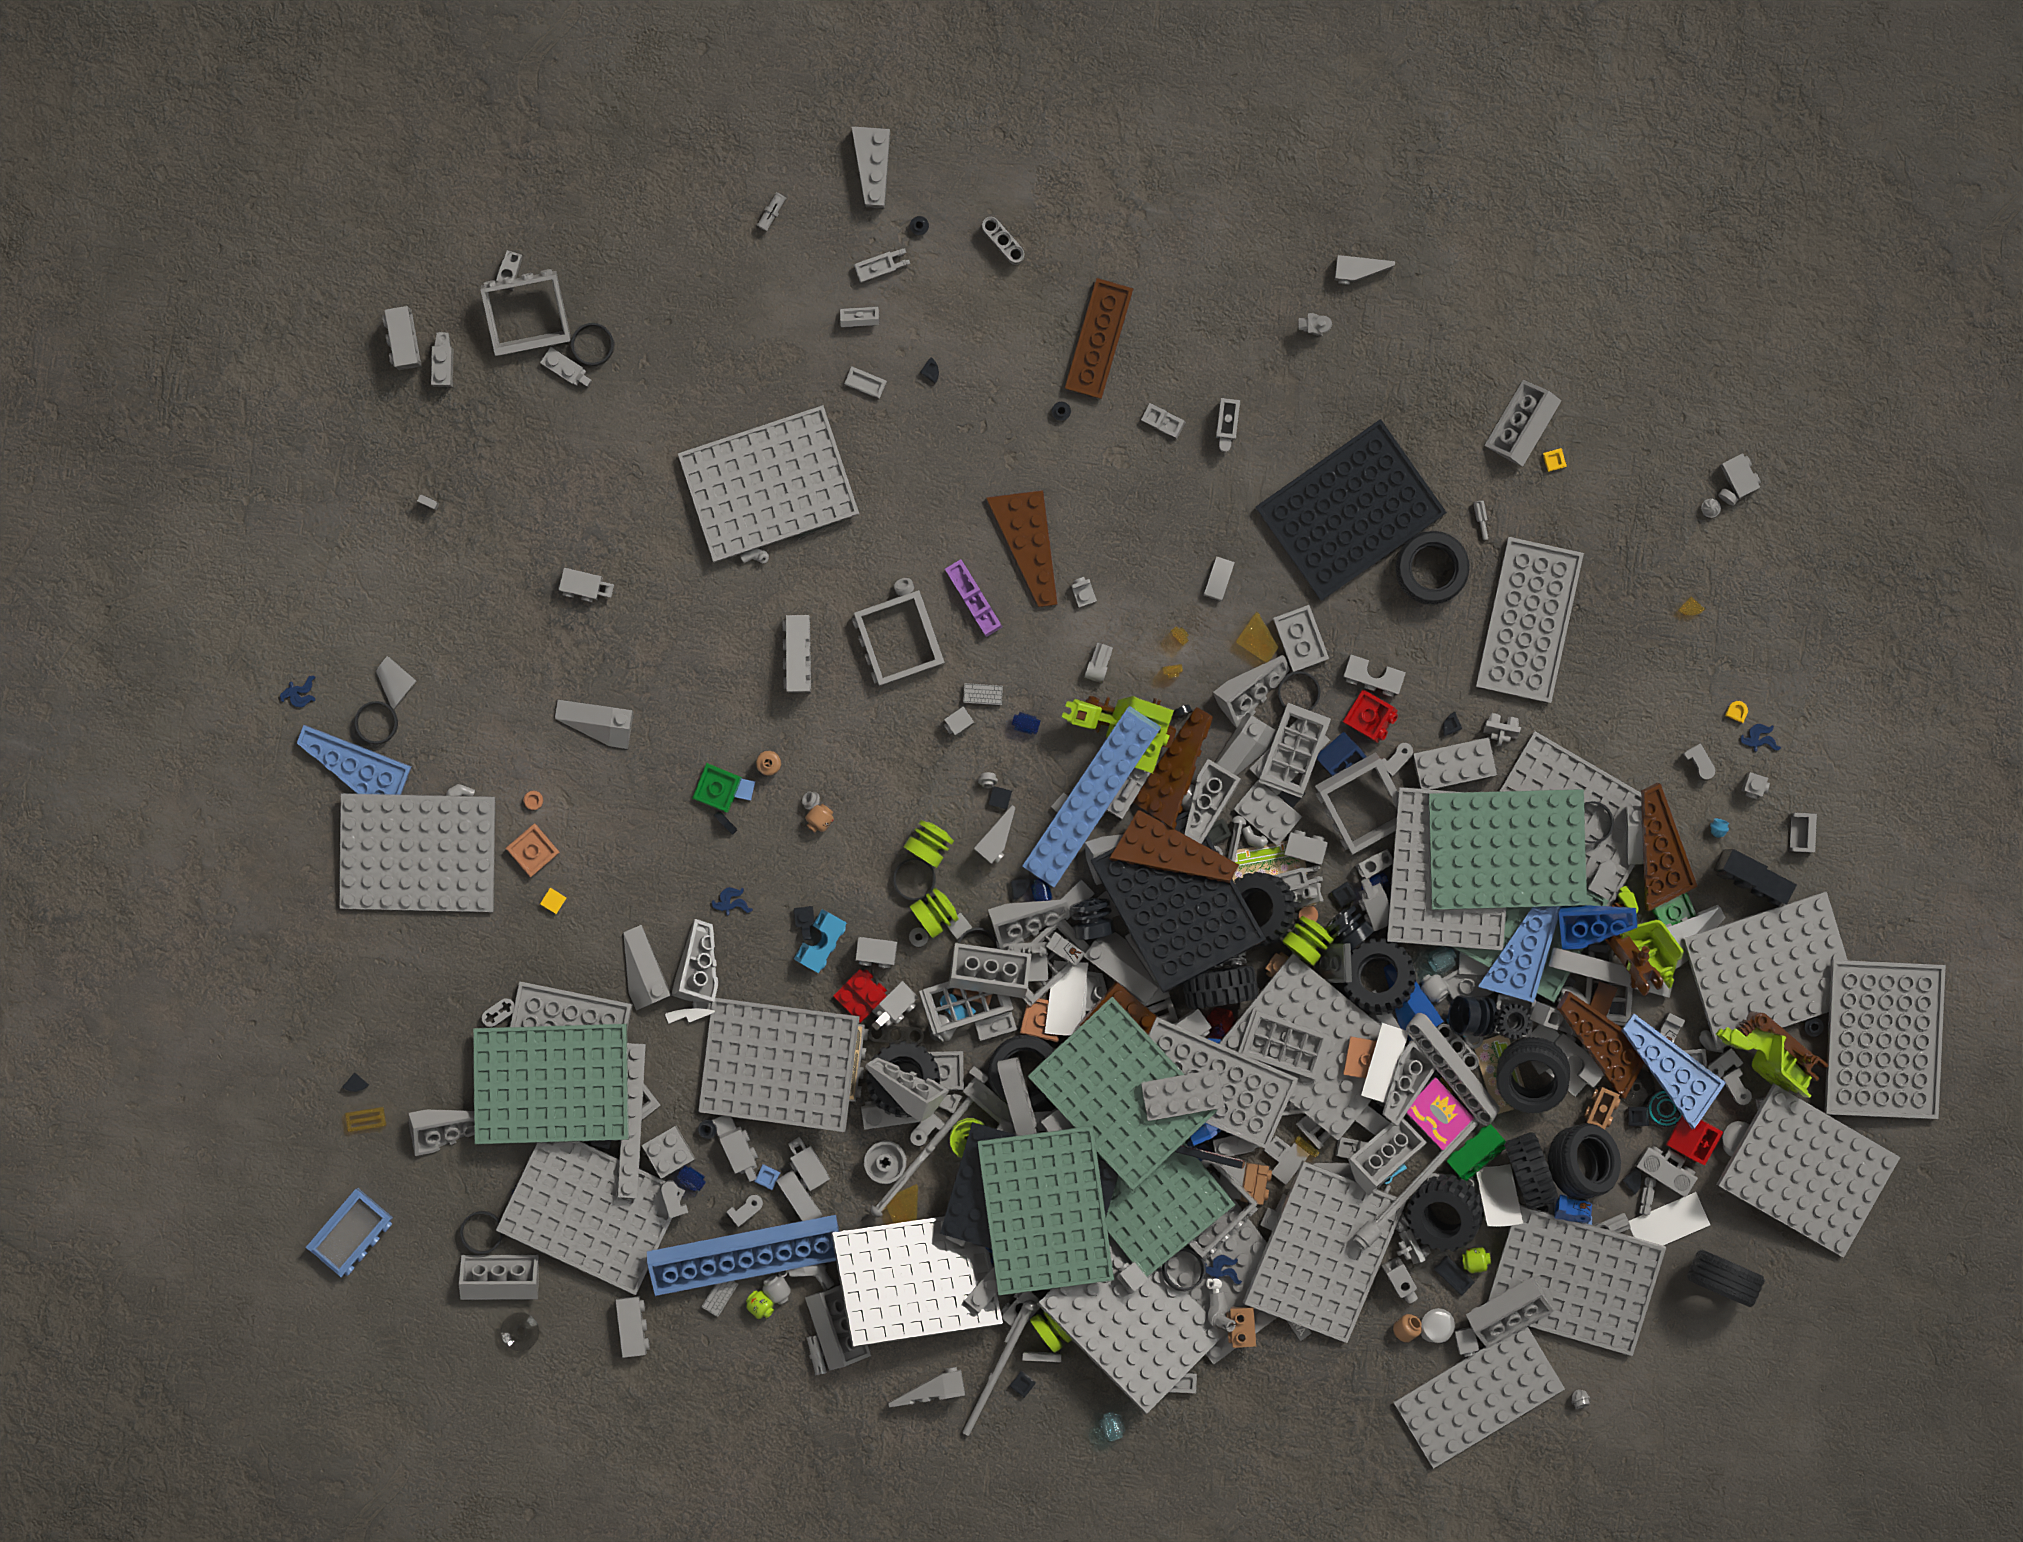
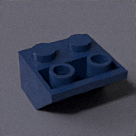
[1316,732,1367,777]

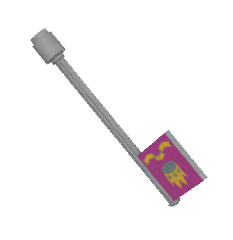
[1354,1077,1481,1250]

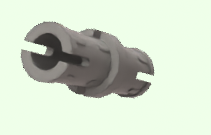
[757,192,786,231]
[806,1335,827,1375]

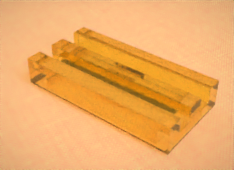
[345,1107,387,1132]

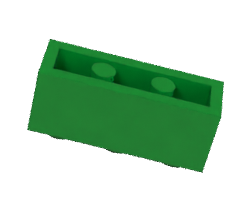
[1447,1124,1506,1181]

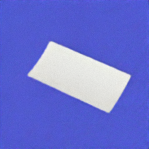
[1045,961,1088,1036]
[1361,1023,1408,1103]
[1476,1164,1523,1226]
[1629,1192,1710,1245]

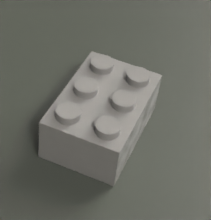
[382,306,421,370]

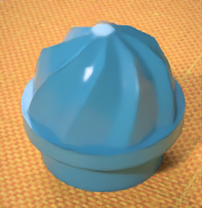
[1710,818,1729,838]

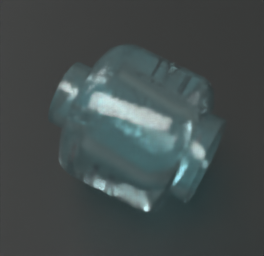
[1427,946,1457,974]
[1098,1411,1126,1441]

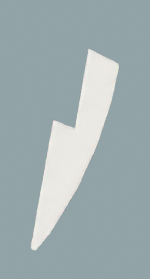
[665,1008,715,1023]

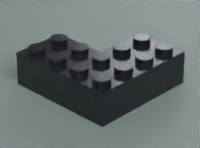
[1713,849,1797,907]

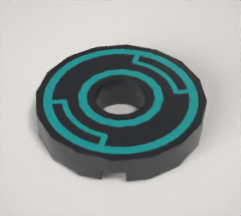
[1647,1089,1682,1127]

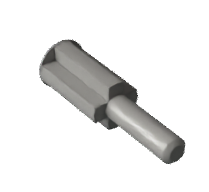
[1473,500,1488,540]

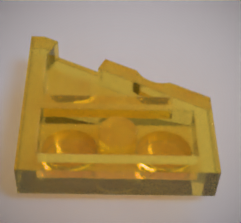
[1236,611,1278,663]
[886,1184,918,1224]

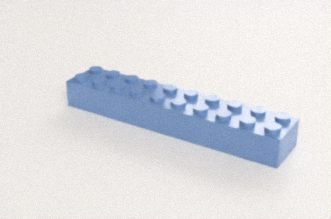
[1023,706,1161,887]
[647,1215,840,1296]

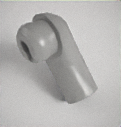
[740,548,769,563]
[446,784,475,796]
[1241,826,1268,848]

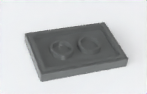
[1313,943,1352,983]

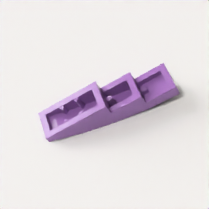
[945,559,1002,637]

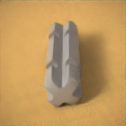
[1639,1177,1656,1215]

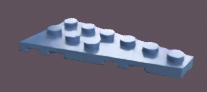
[297,725,412,795]
[1478,906,1561,1003]
[1621,1014,1726,1130]

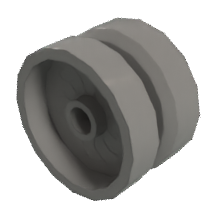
[864,1141,907,1184]

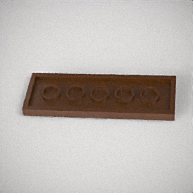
[1065,278,1133,399]

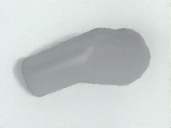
[1699,1030,1724,1053]

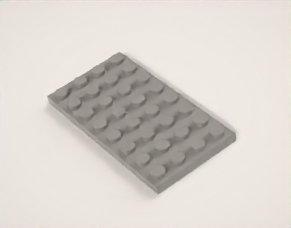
[1476,537,1584,703]
[1148,1017,1298,1149]
[1394,1327,1565,1469]

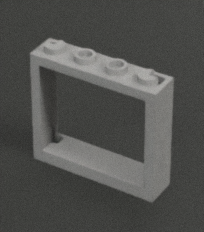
[480,269,571,356]
[852,590,945,686]
[1315,752,1399,855]
[1188,1160,1259,1258]

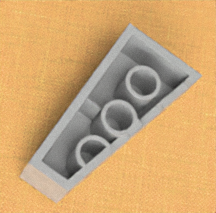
[852,127,890,208]
[783,615,811,693]

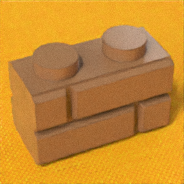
[1240,1162,1272,1205]

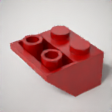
[1666,1115,1723,1166]

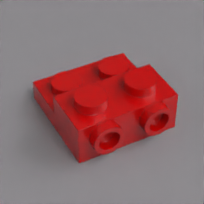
[1343,689,1398,743]
[834,969,887,1023]

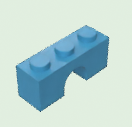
[794,909,847,973]

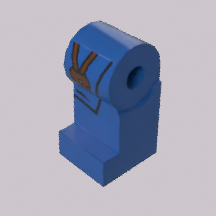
[1554,1194,1592,1223]

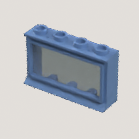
[305,1188,393,1277]

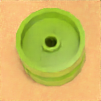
[1030,1310,1072,1353]

